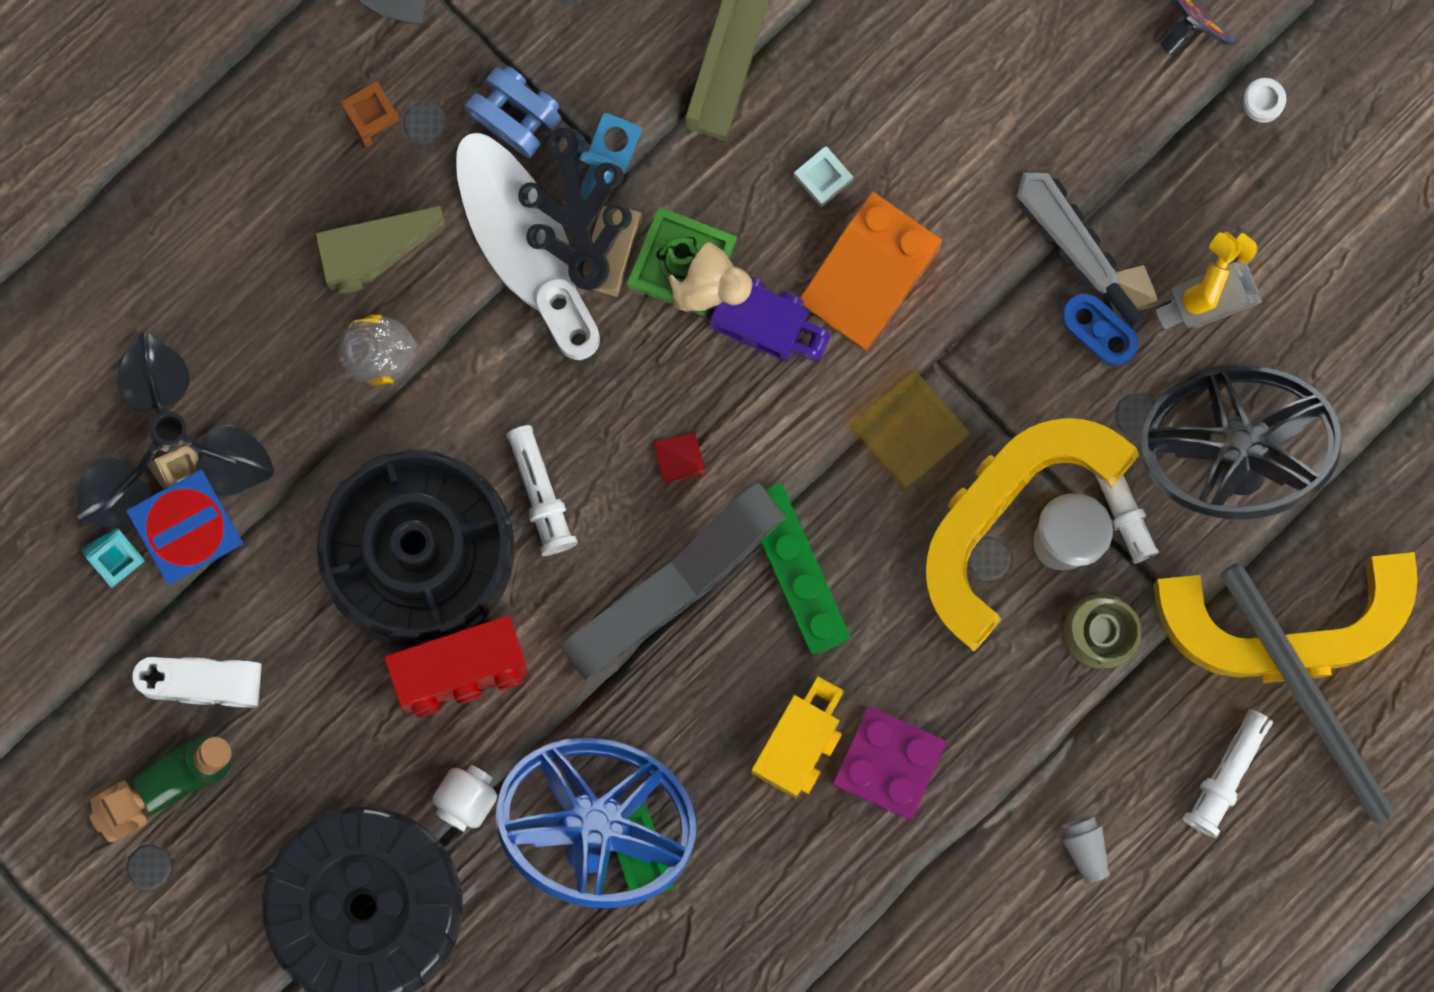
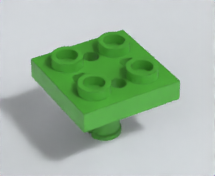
[627,207,737,317]

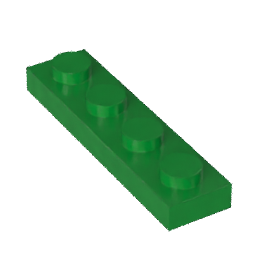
[761,482,851,657]

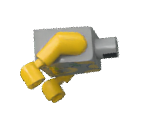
[1156,232,1262,329]

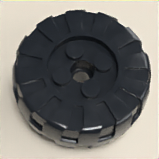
[317,449,515,647]
[262,807,463,992]

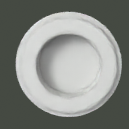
[1242,78,1286,122]

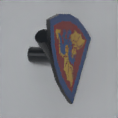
[1161,0,1236,56]

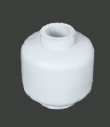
[433,765,497,832]

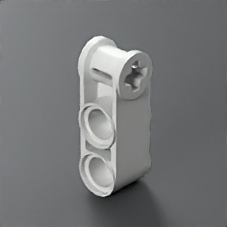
[132,657,262,708]

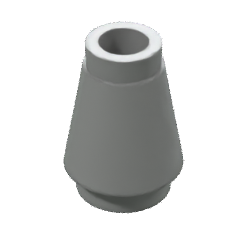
[1061,816,1110,883]

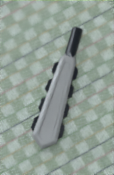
[1017,173,1145,329]

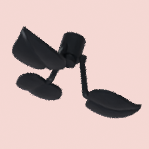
[78,332,274,529]

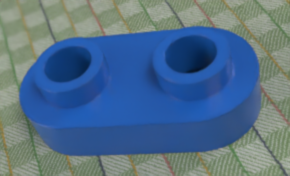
[1062,294,1138,367]

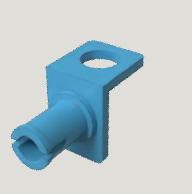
[579,113,642,201]

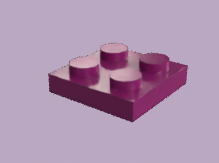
[833,706,947,821]

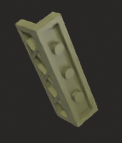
[686,0,770,141]

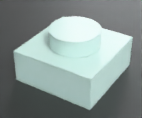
[794,146,854,207]

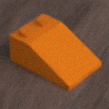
[800,192,942,352]

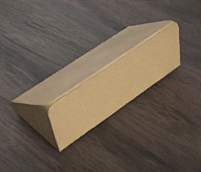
[582,206,642,297]

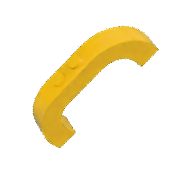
[926,418,1139,652]
[1153,552,1418,683]

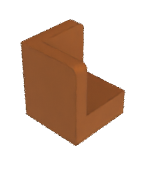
[341,81,400,149]

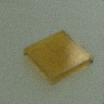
[850,370,971,490]

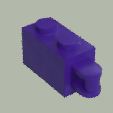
[710,276,831,363]

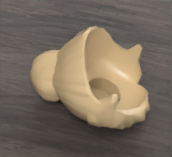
[668,242,753,312]

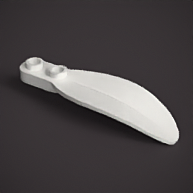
[456,133,600,360]

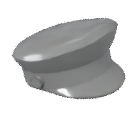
[1033,493,1113,570]

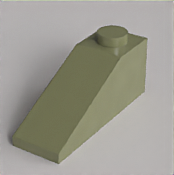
[316,206,445,294]

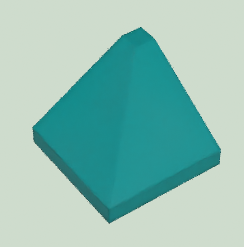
[81,528,145,588]

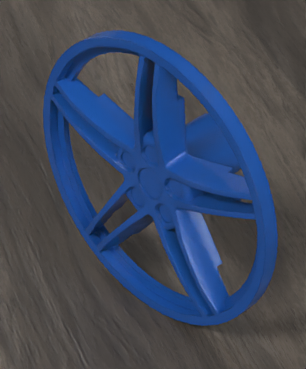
[495,738,696,908]

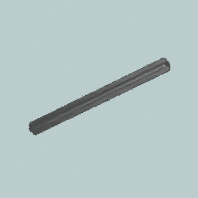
[1221,563,1394,824]

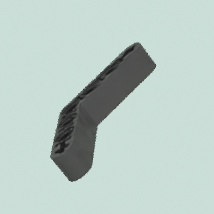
[560,483,786,681]

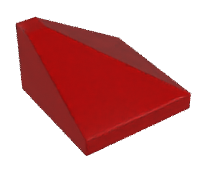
[654,432,705,484]

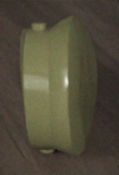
[1064,594,1141,669]

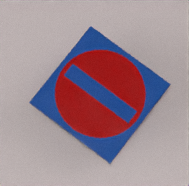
[127,469,244,586]

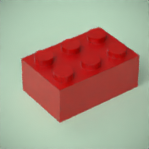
[385,615,530,718]

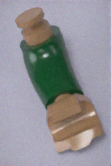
[89,736,231,842]

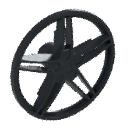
[1141,366,1341,519]

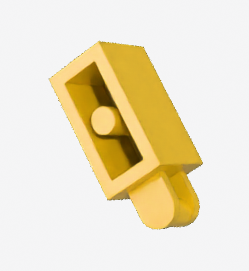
[751,676,844,799]

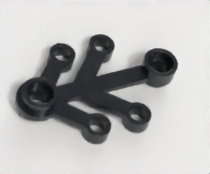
[518,127,632,290]

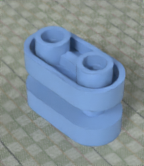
[464,66,561,158]

